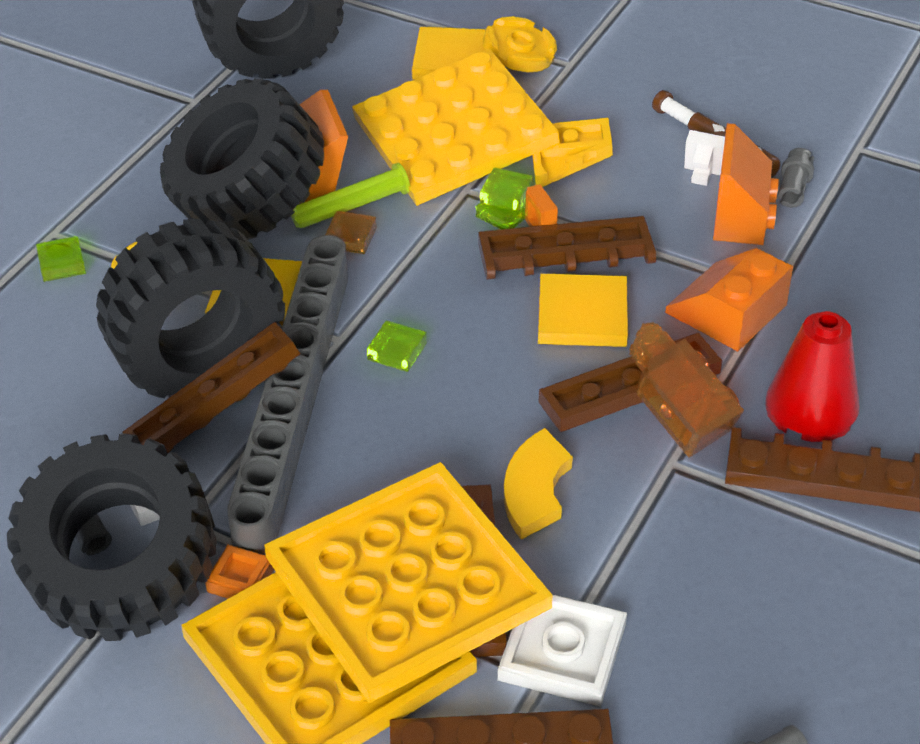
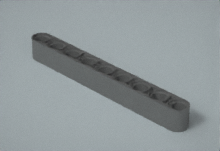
[227,235,348,555]

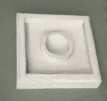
[497,595,627,707]

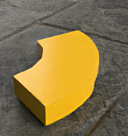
[504,428,573,540]

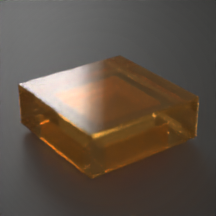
[325,211,377,254]

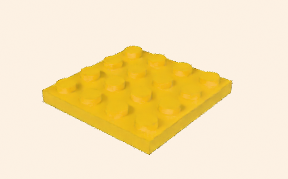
[352,48,560,206]
[264,462,553,703]
[181,572,477,744]

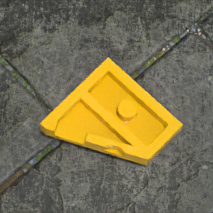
[532,118,613,187]

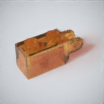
[629,321,744,458]

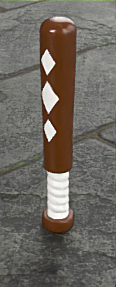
[652,90,781,178]

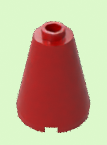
[765,311,860,442]

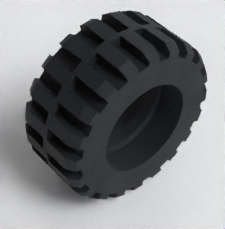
[192,0,344,79]
[160,78,324,240]
[96,219,285,399]
[7,433,217,641]

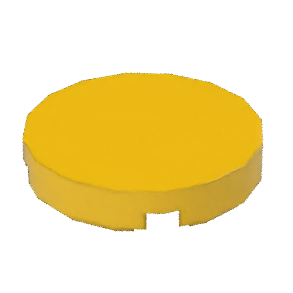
[483,16,557,72]

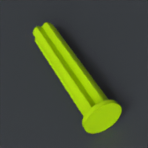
[291,163,410,228]

